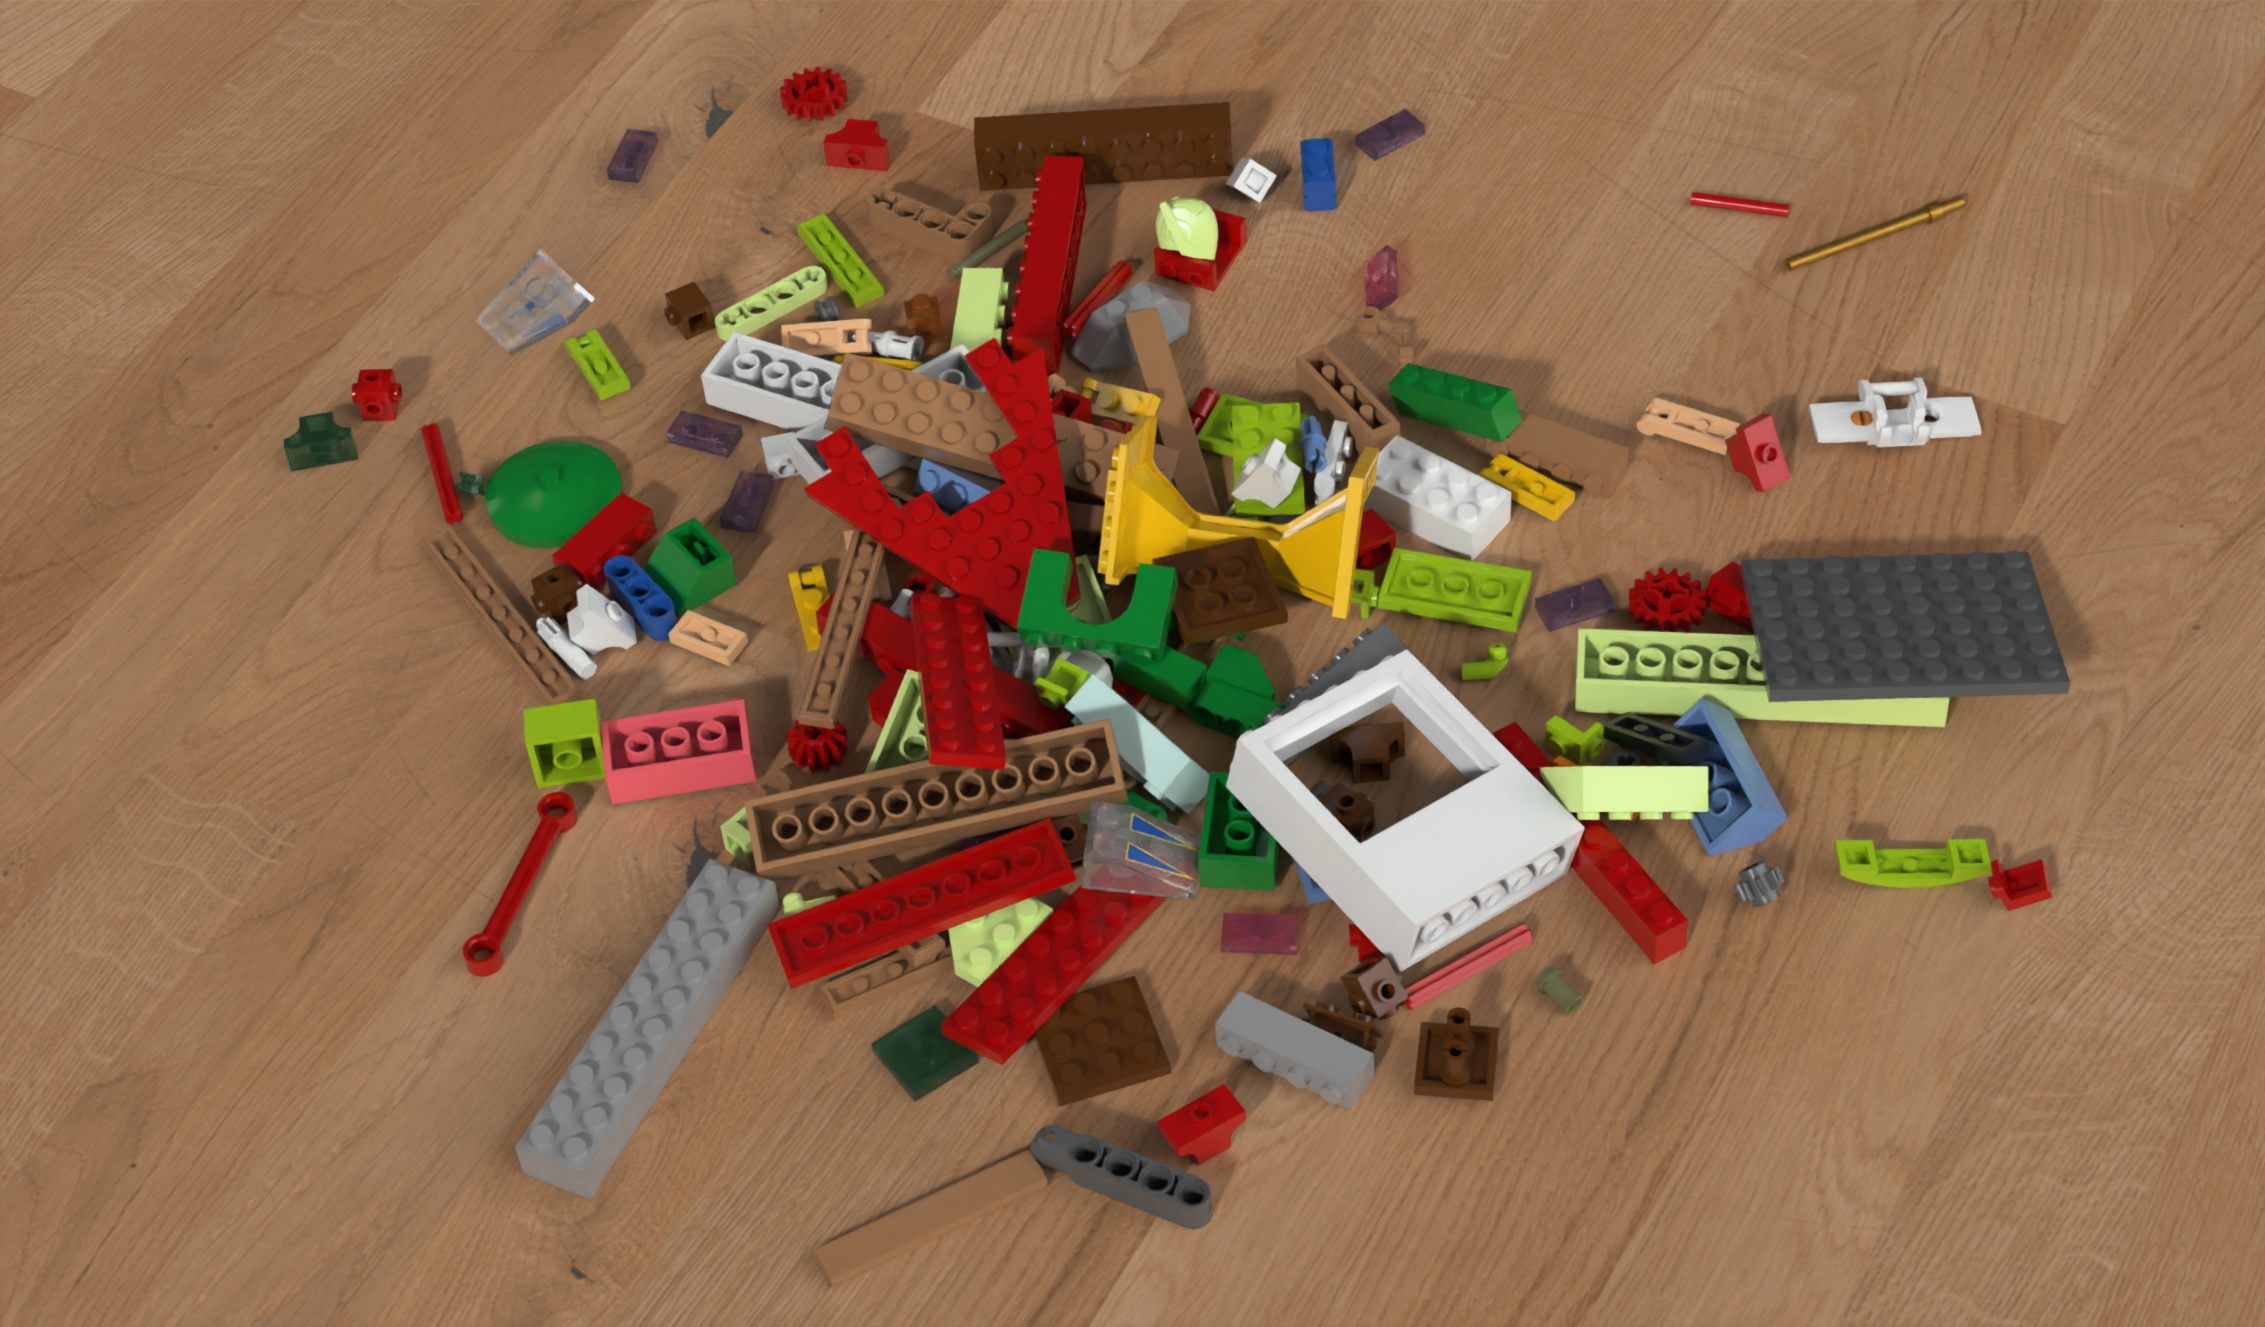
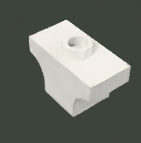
[1231,438,1301,509]
[567,584,637,656]

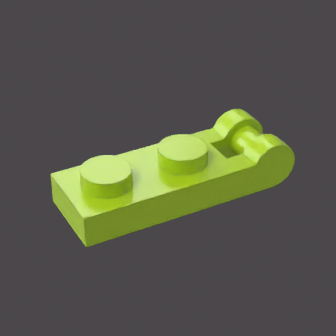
[564,328,631,401]

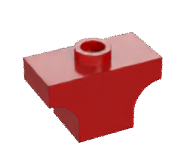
[823,119,891,171]
[1725,413,1790,492]
[1157,1084,1246,1166]

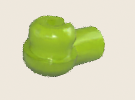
[1461,644,1509,681]

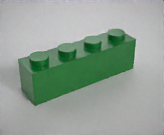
[1388,363,1522,442]

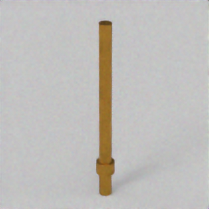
[1785,196,1965,271]

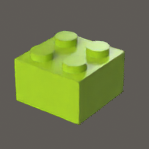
[523,698,605,788]

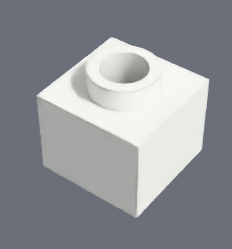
[761,431,800,480]

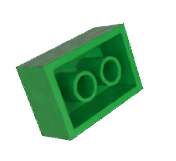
[1198,771,1280,891]

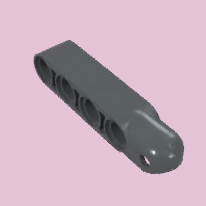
[1030,1125,1212,1229]

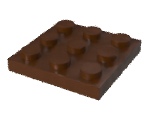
[1152,537,1288,646]
[1033,976,1171,1107]

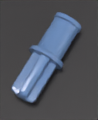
[1299,416,1327,473]

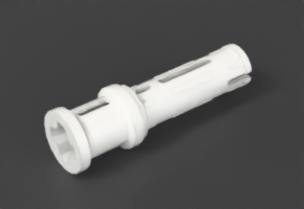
[848,330,924,361]

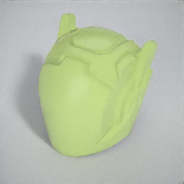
[1156,196,1218,260]

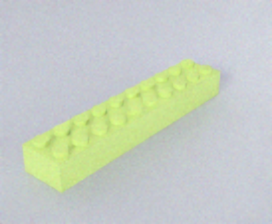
[1575,628,1949,727]

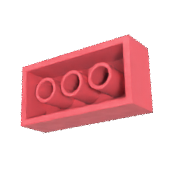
[600,699,757,804]

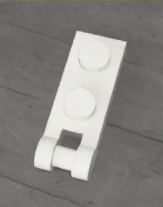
[1314,420,1353,506]

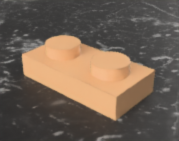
[668,610,748,666]

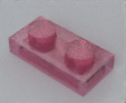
[1364,245,1399,311]
[1221,913,1300,955]

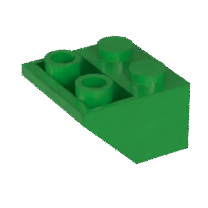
[643,517,737,617]

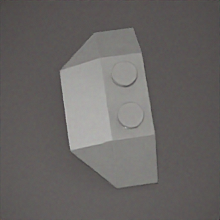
[1070,280,1192,374]

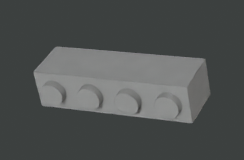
[1215,991,1375,1110]

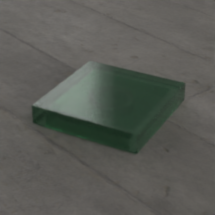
[871,1005,979,1102]

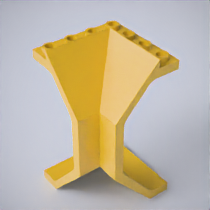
[1097,415,1379,619]

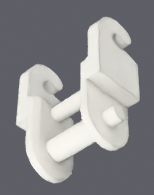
[1012,644,1051,687]

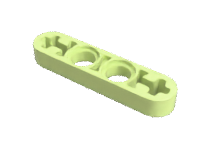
[715,266,828,341]

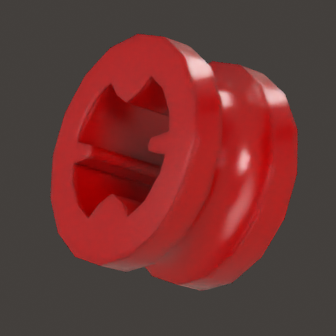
[904,573,937,600]

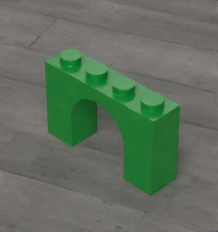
[1017,548,1178,663]
[1111,616,1249,712]

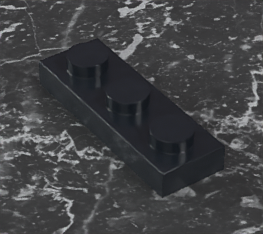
[1603,712,1708,766]

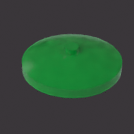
[485,440,623,548]

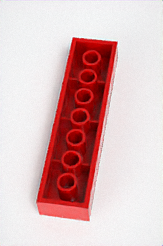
[1007,156,1087,377]

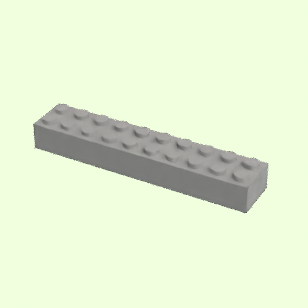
[515,859,780,1199]

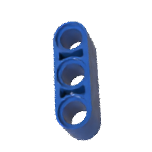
[604,555,677,641]

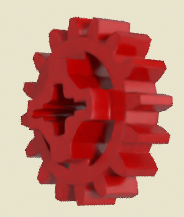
[780,67,848,122]
[1629,568,1707,633]

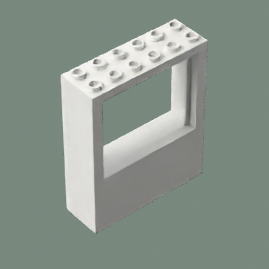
[1226,649,1585,972]

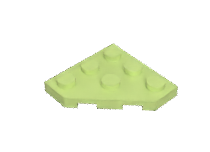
[948,897,1053,987]

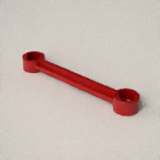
[463,792,577,977]

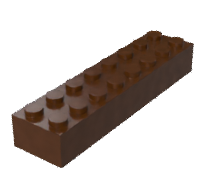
[974,102,1233,191]

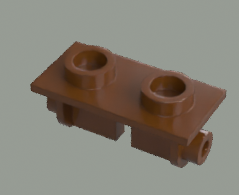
[1302,1001,1383,1053]

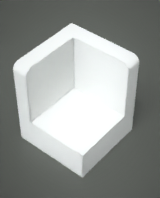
[1226,157,1277,203]

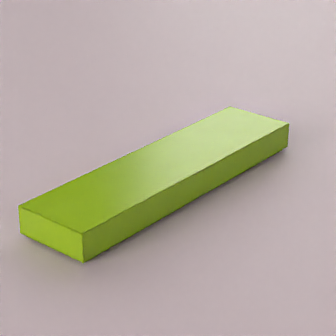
[796,213,884,308]

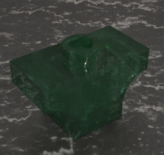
[284,412,358,472]

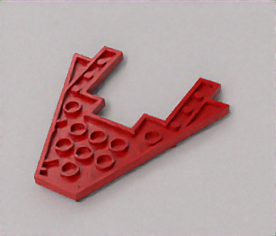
[804,338,1081,633]

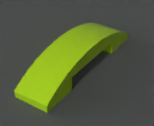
[1834,839,1992,888]

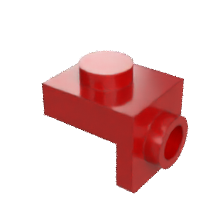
[1988,859,2053,911]

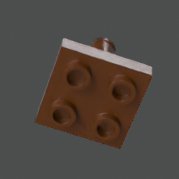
[1414,1007,1499,1101]

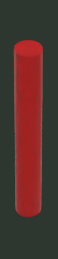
[1690,192,1790,217]

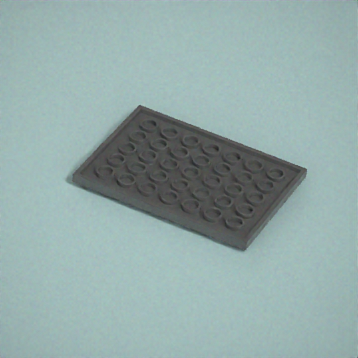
[1740,551,2070,702]

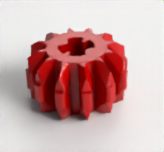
[787,720,848,774]

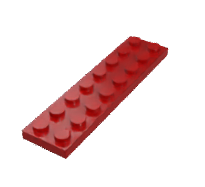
[909,593,1006,770]
[767,818,1076,989]
[941,837,1189,1065]

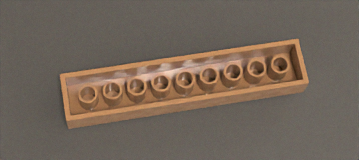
[823,352,1180,506]
[744,719,1129,881]

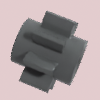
[1734,861,1785,907]

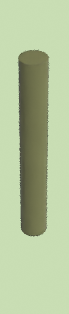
[947,221,1028,281]

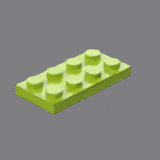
[1231,402,1305,518]
[1377,548,1532,632]

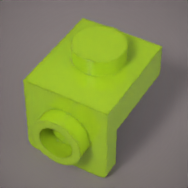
[1351,569,1380,619]
[1034,657,1091,713]
[1545,715,1604,766]

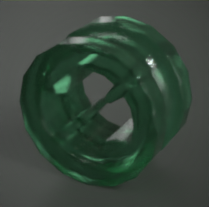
[455,472,489,496]

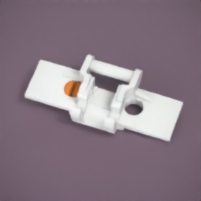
[1808,377,1982,447]

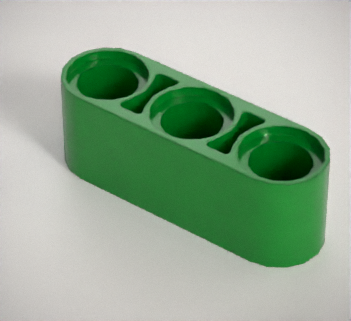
[1189,680,1287,739]

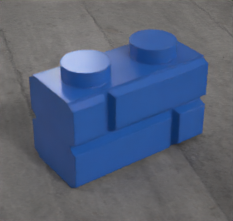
[1300,138,1337,212]

